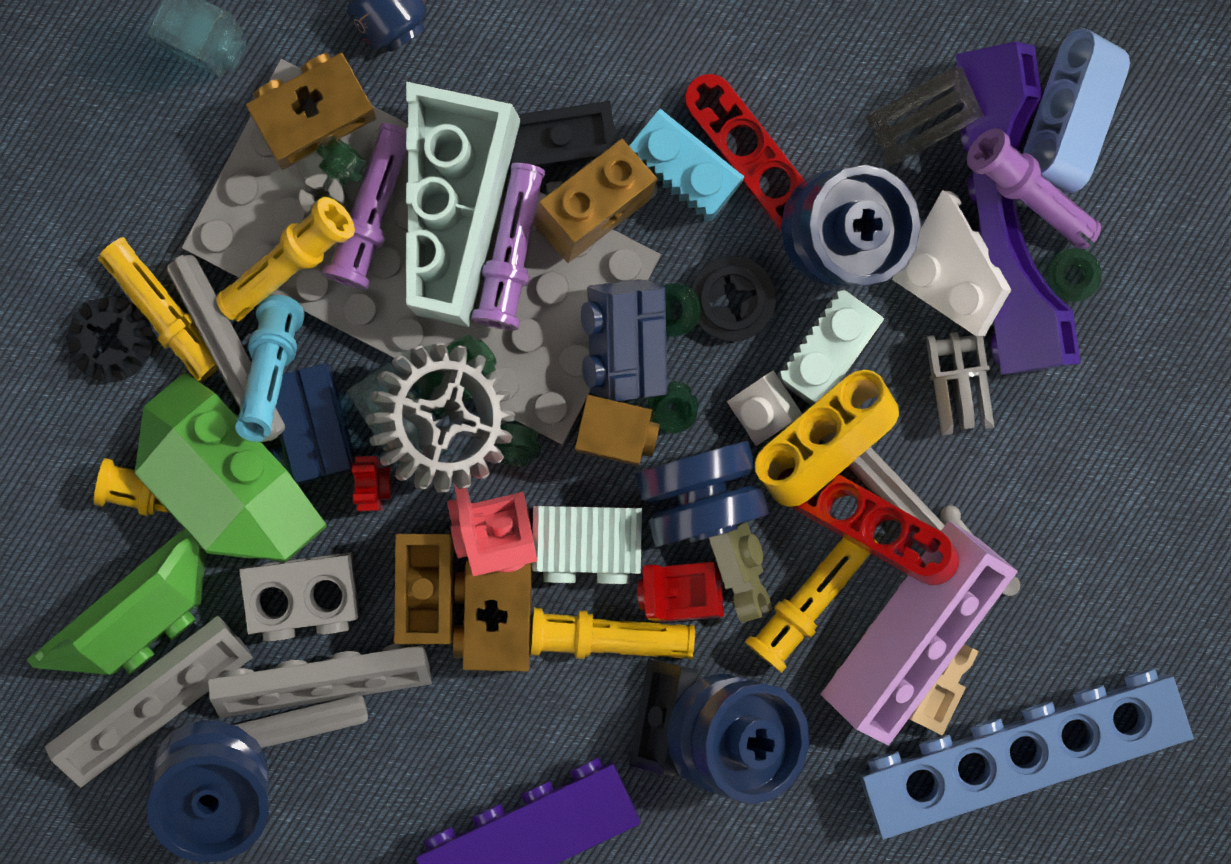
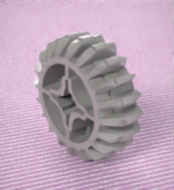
[366,343,515,492]

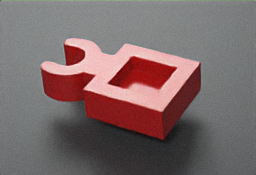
[352,456,392,512]

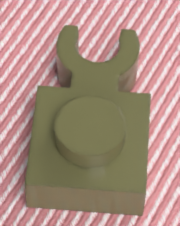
[709,521,772,623]

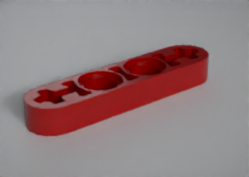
[685,74,805,234]
[777,467,959,585]

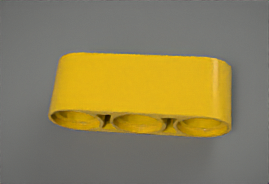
[755,370,899,507]

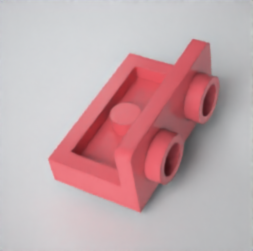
[447,484,537,576]

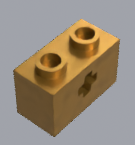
[246,52,376,170]
[534,139,657,264]
[575,395,660,466]
[394,534,454,644]
[453,560,532,671]

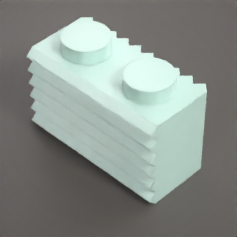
[777,290,884,406]
[532,506,642,584]

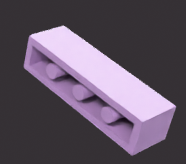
[820,521,1018,746]

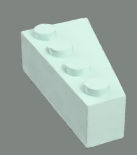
[406,82,520,327]

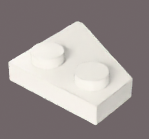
[892,190,1011,336]

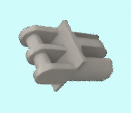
[926,332,995,436]

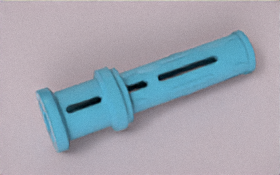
[235,295,305,442]

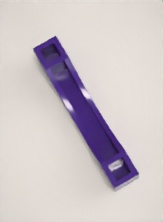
[953,41,1081,374]

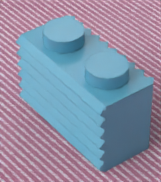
[629,109,744,222]

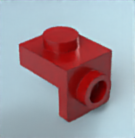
[637,562,724,623]

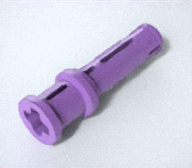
[321,123,407,290]
[966,128,1101,250]
[471,163,545,331]

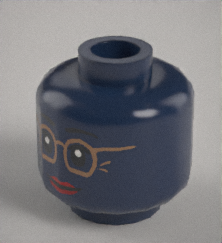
[347,0,427,52]

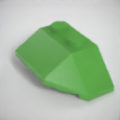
[135,372,327,562]
[26,529,206,675]

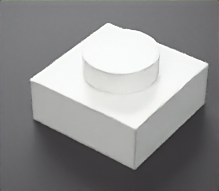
[727,370,802,446]

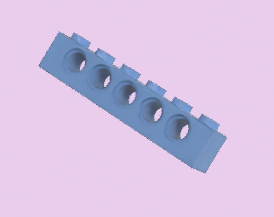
[858,668,1194,840]

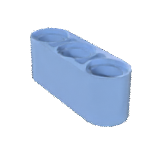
[1023,28,1130,193]

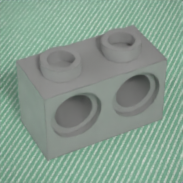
[239,552,360,642]

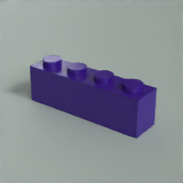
[416,757,641,864]

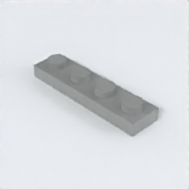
[45,616,253,788]
[208,644,432,718]

